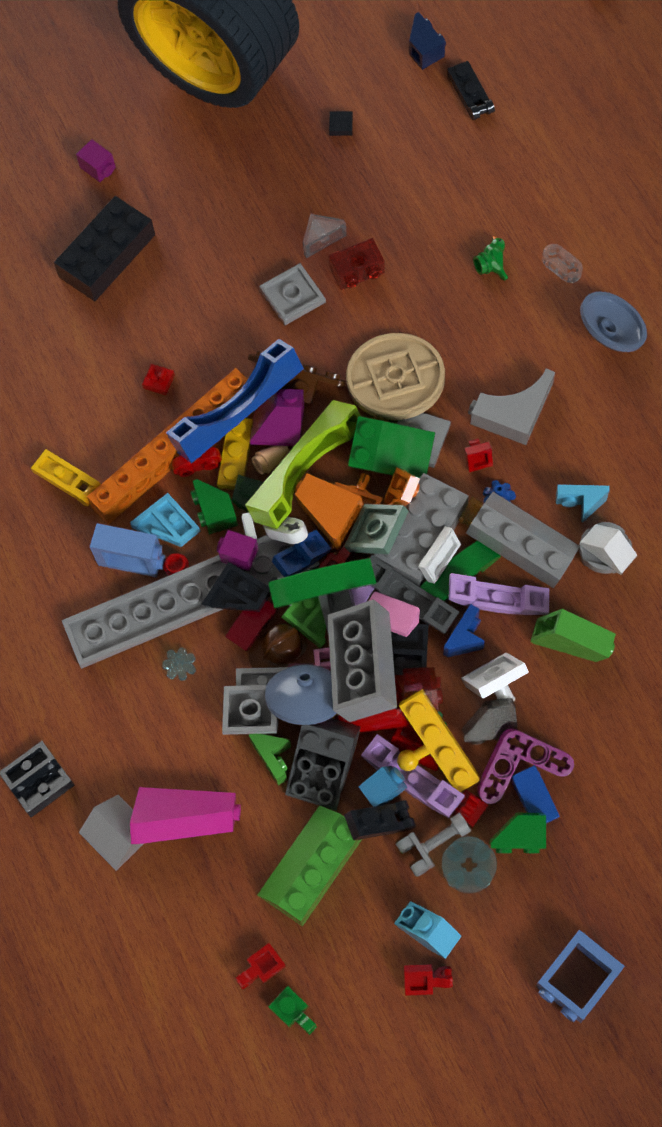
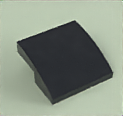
[391,624,429,677]
[0,741,75,817]

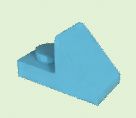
[556,485,609,522]

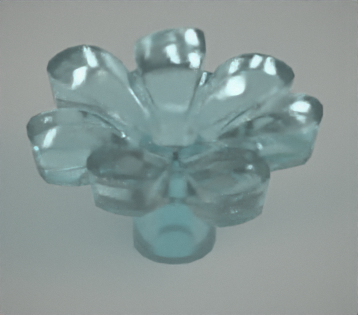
[162,648,196,681]

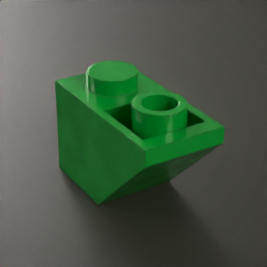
[190,479,238,535]
[489,813,546,854]

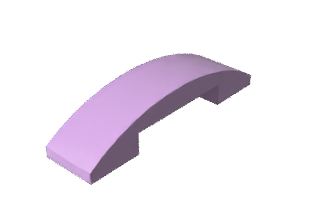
[449,573,549,615]
[361,734,465,818]

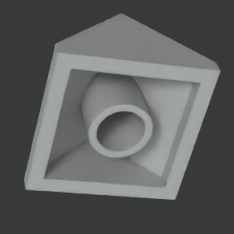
[222,685,279,735]
[79,795,144,871]

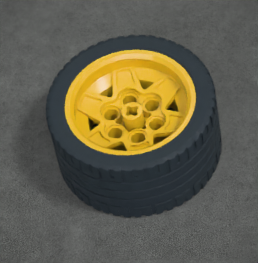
[118,0,299,108]

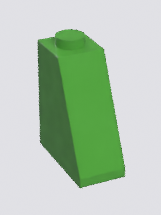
[530,609,616,662]

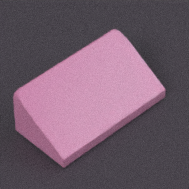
[369,592,420,637]

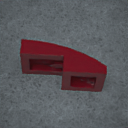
[225,600,279,651]

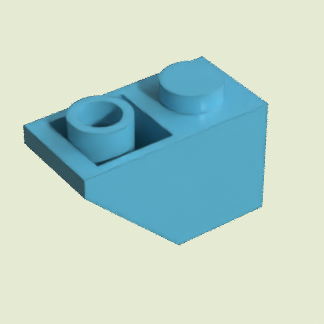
[394,901,461,959]

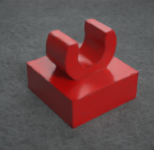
[142,364,175,395]
[464,439,493,472]
[452,790,488,829]

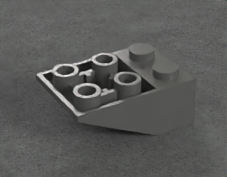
[285,718,361,811]

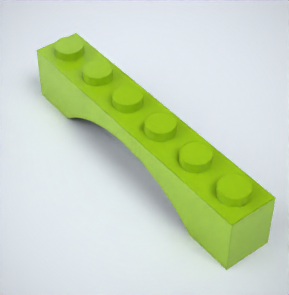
[245,400,361,529]

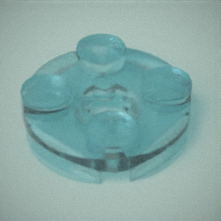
[441,836,497,893]

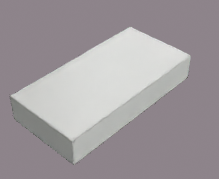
[418,526,461,584]

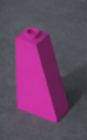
[130,787,241,844]

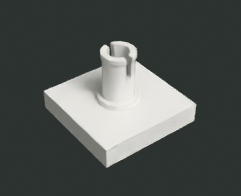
[461,653,529,707]

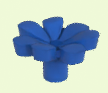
[483,480,516,503]

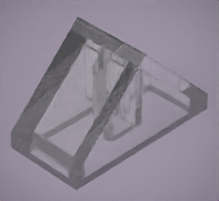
[303,214,347,258]

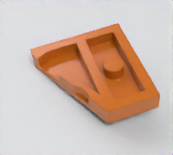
[382,468,420,506]

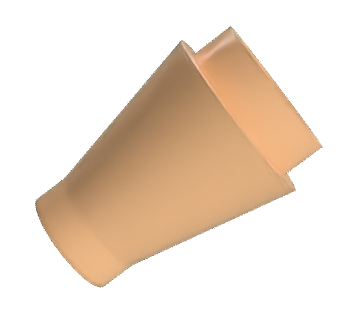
[252,446,290,475]

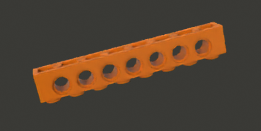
[87,368,248,525]

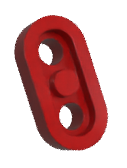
[171,447,222,477]

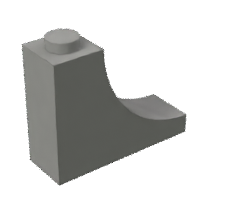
[468,369,555,445]

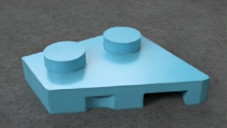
[130,493,201,547]

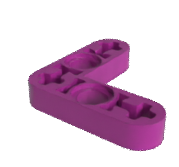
[477,728,574,804]

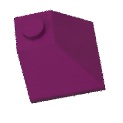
[250,389,304,446]

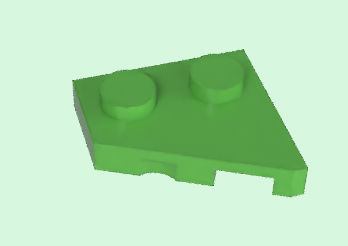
[281,597,326,648]

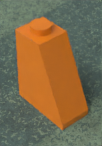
[295,473,363,550]

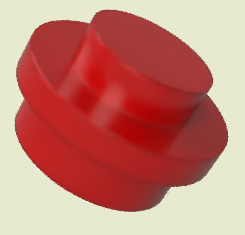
[163,553,189,576]

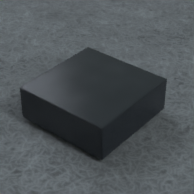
[329,111,353,136]

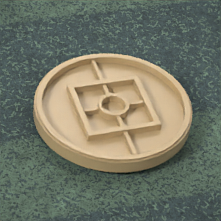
[346,333,445,420]

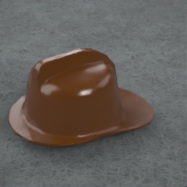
[249,624,307,668]

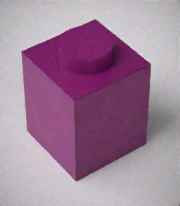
[76,139,116,182]
[217,530,259,572]

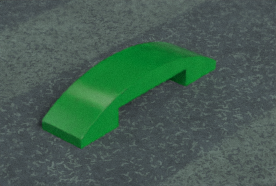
[420,541,501,601]
[268,558,377,608]

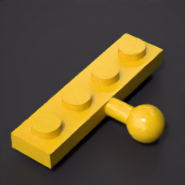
[397,689,480,792]

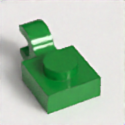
[268,986,317,1035]

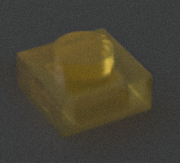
[458,497,483,527]

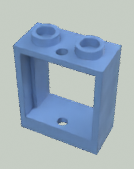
[90,523,166,578]
[536,930,625,1023]

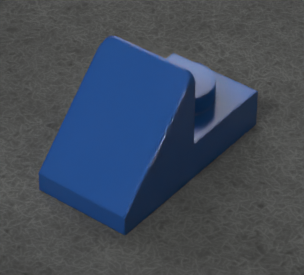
[443,604,485,657]

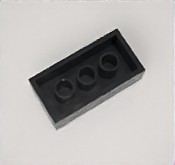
[54,196,155,302]

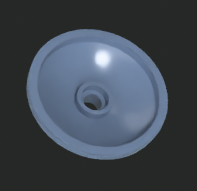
[580,292,647,352]
[265,664,337,725]

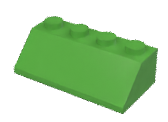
[257,805,362,927]

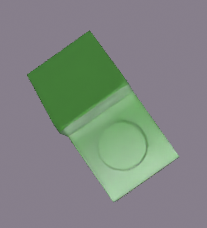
[249,734,291,786]

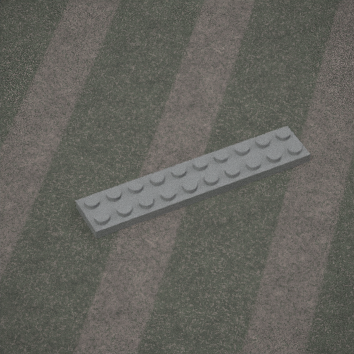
[62,535,320,669]

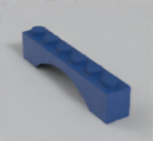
[166,339,304,463]

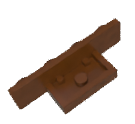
[248,351,346,404]

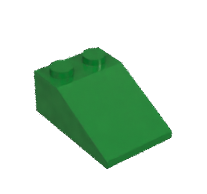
[348,416,436,479]

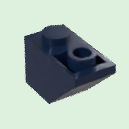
[409,12,446,70]

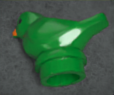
[473,236,508,281]

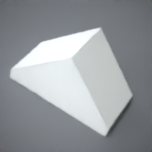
[580,524,637,575]

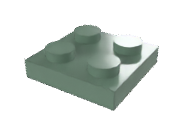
[344,504,409,554]

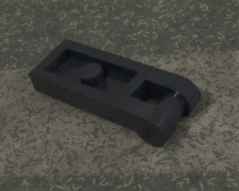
[447,61,495,120]
[344,800,416,841]

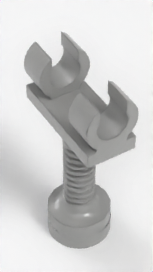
[396,812,472,877]

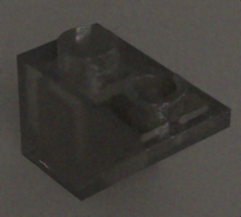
[462,698,518,745]

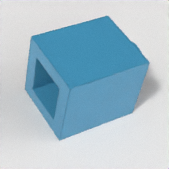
[359,766,408,807]

